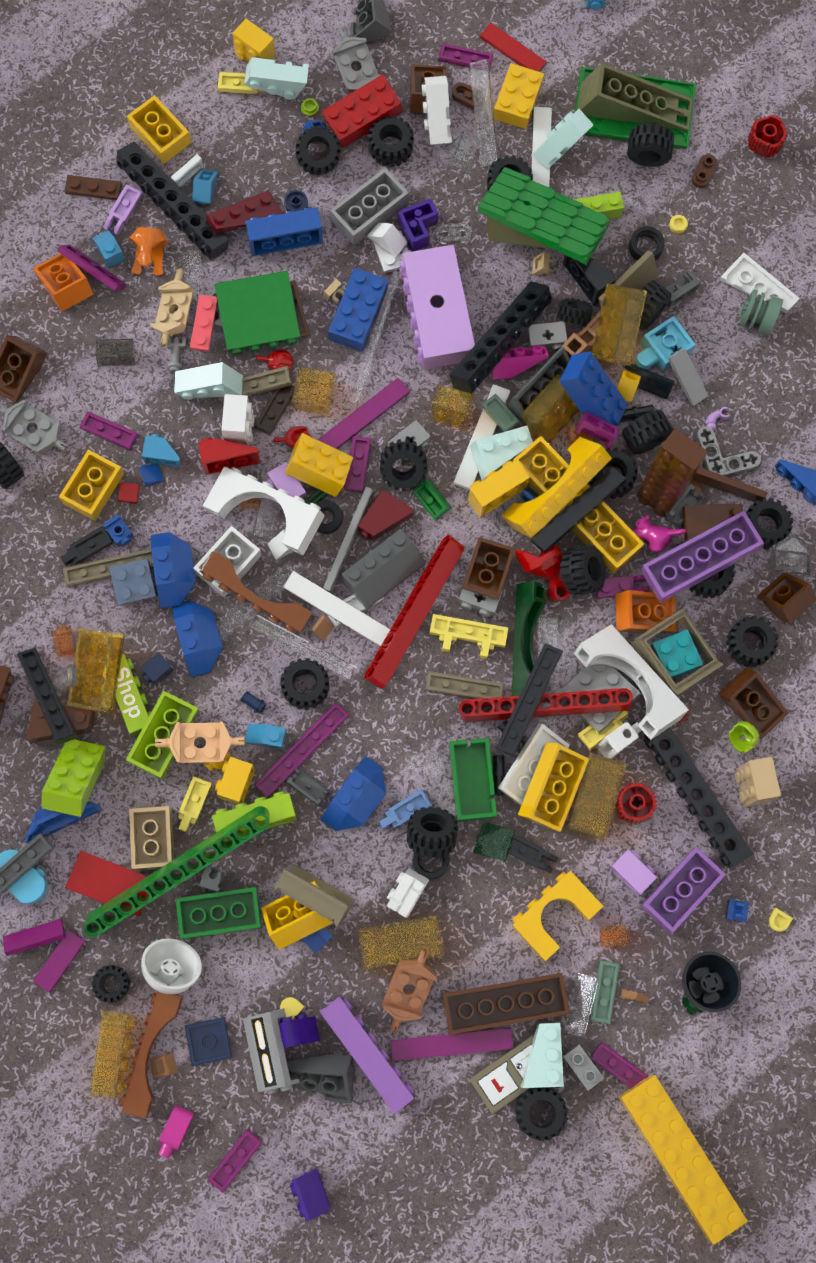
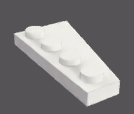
[720,253,799,313]

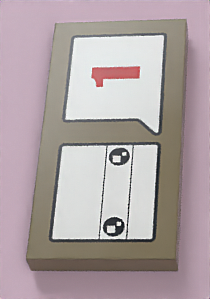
[469,1034,535,1114]

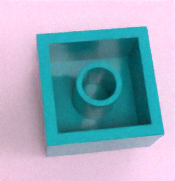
[650,629,703,679]

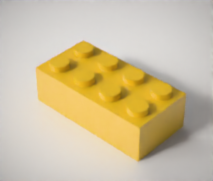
[518,742,589,832]

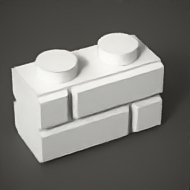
[387,868,429,918]

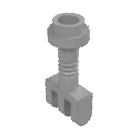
[167,336,187,375]

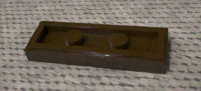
[254,385,297,436]

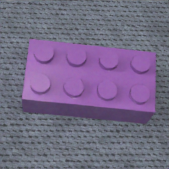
[640,847,726,934]

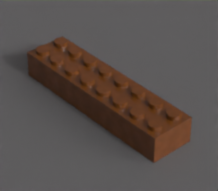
[636,428,708,517]

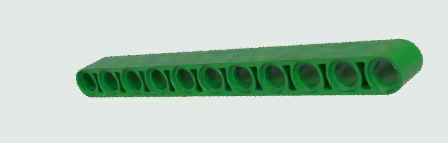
[84,806,270,937]

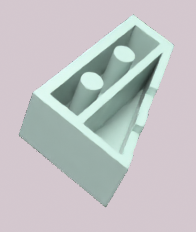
[175,362,243,400]
[521,1023,564,1088]

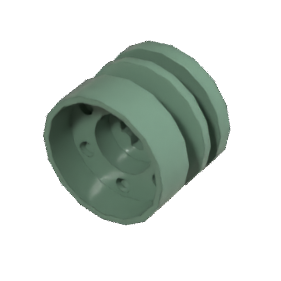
[739,289,783,336]

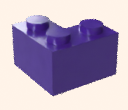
[397,199,438,252]
[278,1014,320,1048]

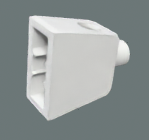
[596,721,642,762]

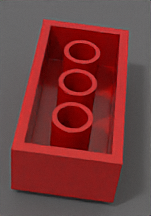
[322,74,403,148]

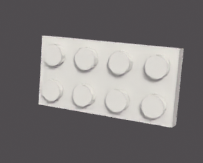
[498,723,570,806]

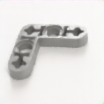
[696,426,761,476]

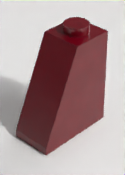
[358,490,414,541]

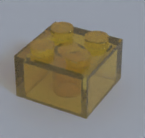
[292,367,336,415]
[431,385,474,428]

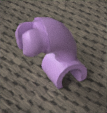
[705,407,730,430]

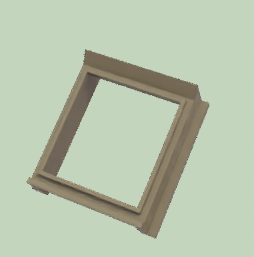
[629,608,724,696]
[274,864,356,928]

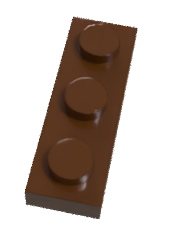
[65,175,122,200]

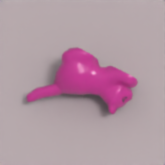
[632,515,686,552]

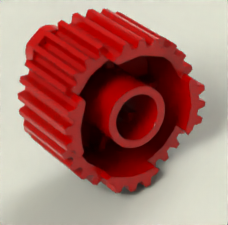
[748,114,788,158]
[615,782,657,824]

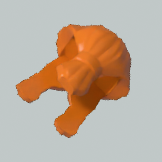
[129,227,170,276]

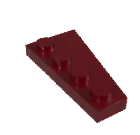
[206,190,284,233]

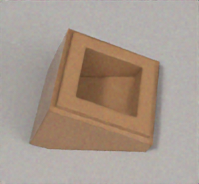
[312,615,334,641]
[149,1053,178,1079]

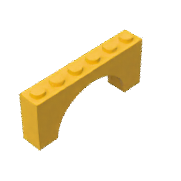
[501,437,612,538]

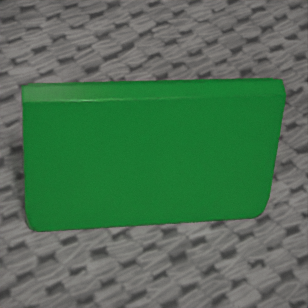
[412,479,452,520]

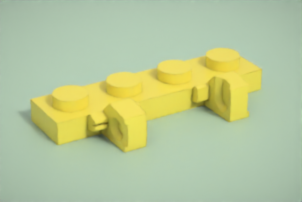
[429,614,508,660]

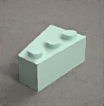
[244,57,309,100]
[533,109,593,170]
[470,426,533,481]

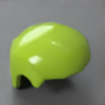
[729,721,759,753]

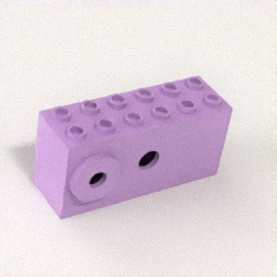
[399,244,475,370]

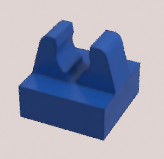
[726,899,749,923]

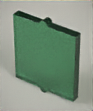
[473,822,515,862]

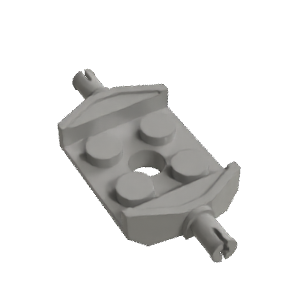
[332,26,380,93]
[0,400,69,454]

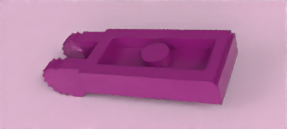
[596,575,650,599]

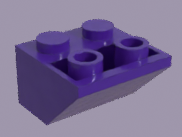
[290,1167,331,1221]

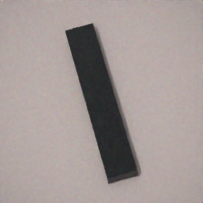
[531,467,626,554]
[496,643,563,757]
[17,647,76,745]

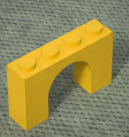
[511,871,603,962]

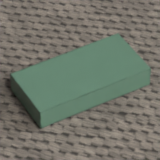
[481,394,519,432]

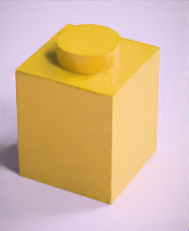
[617,370,641,402]

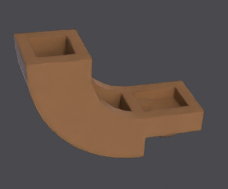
[562,312,613,356]

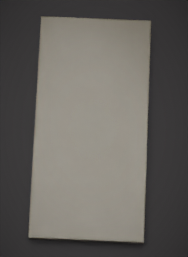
[599,250,659,322]

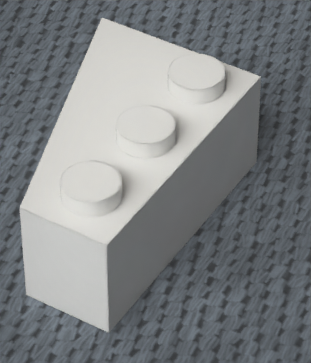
[422,76,452,145]

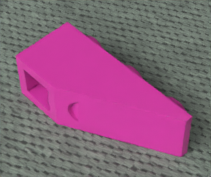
[491,345,548,380]

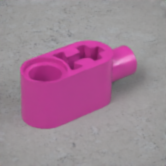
[158,1105,195,1159]

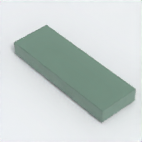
[590,960,620,1024]

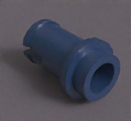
[240,691,266,714]

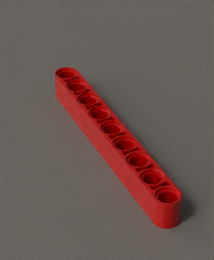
[364,535,464,689]
[458,688,633,722]

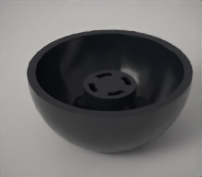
[682,952,741,1013]

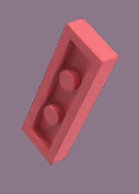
[190,294,218,352]

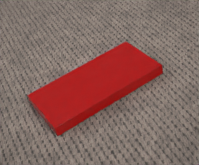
[65,851,148,917]

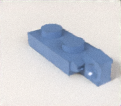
[379,789,432,829]

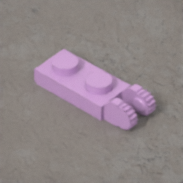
[104,184,143,235]

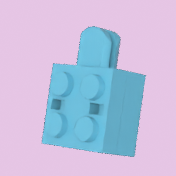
[636,316,696,372]

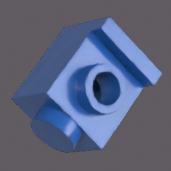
[103,514,134,547]

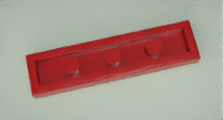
[480,23,547,72]

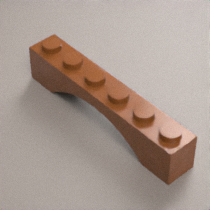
[199,551,312,634]
[120,991,183,1118]

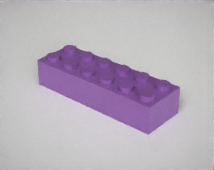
[641,511,764,604]
[320,997,415,1114]

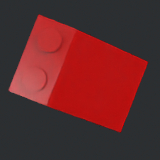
[198,438,261,475]

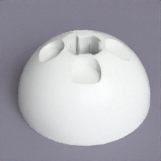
[141,939,202,994]

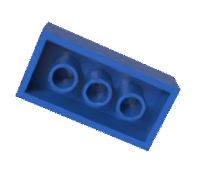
[245,207,323,256]
[328,268,389,352]
[559,351,628,427]

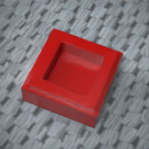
[118,482,140,504]

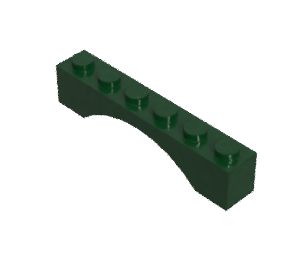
[511,581,547,696]

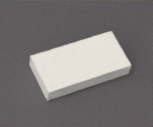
[171,154,203,188]

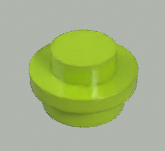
[301,98,319,116]

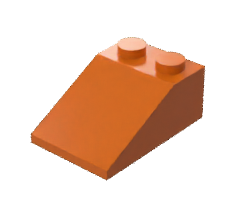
[33,253,93,312]
[615,590,677,633]

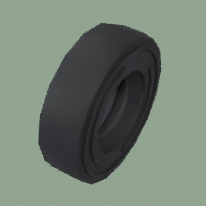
[316,500,343,534]

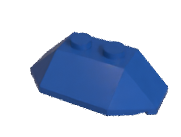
[151,532,196,609]
[172,600,223,678]
[320,756,386,831]
[25,801,103,843]

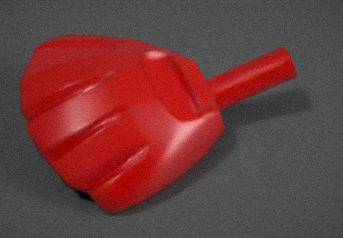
[256,349,293,370]
[273,426,311,448]

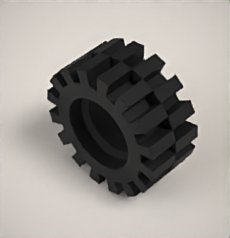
[558,298,593,325]
[91,965,130,1002]

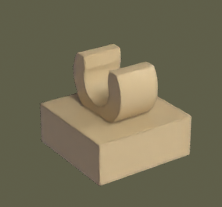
[532,251,554,276]
[322,279,345,304]

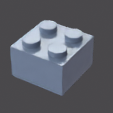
[109,559,157,605]

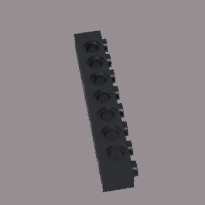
[116,141,229,260]
[450,281,552,394]
[644,727,753,868]

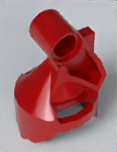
[515,543,570,603]

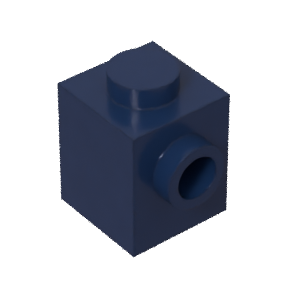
[141,652,173,685]

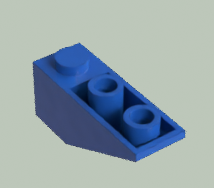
[774,459,816,505]

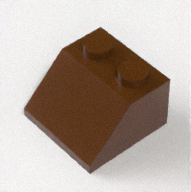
[758,572,816,624]

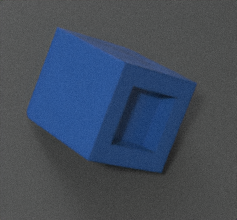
[302,928,333,953]

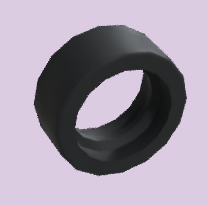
[629,226,665,261]
[412,853,450,880]

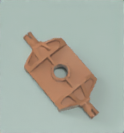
[382,949,437,1033]

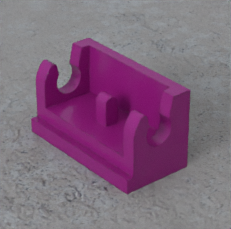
[576,411,619,449]

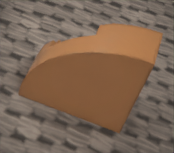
[621,989,650,1004]

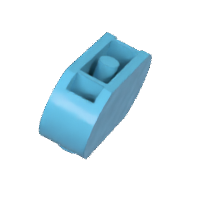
[0,850,48,904]

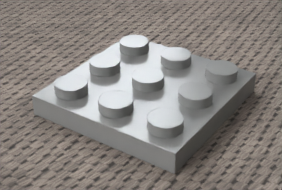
[558,664,641,734]

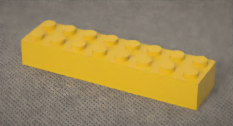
[513,436,644,574]
[618,1074,748,1245]

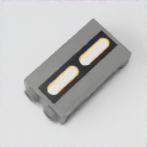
[243,1008,300,1094]

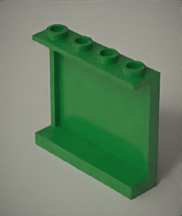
[215,271,300,354]

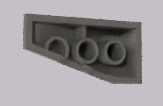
[350,0,391,42]
[287,1054,355,1103]

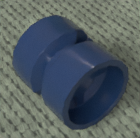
[284,190,308,213]

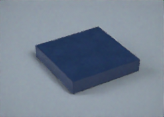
[185,1017,232,1066]

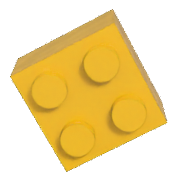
[232,19,276,63]
[215,757,255,805]

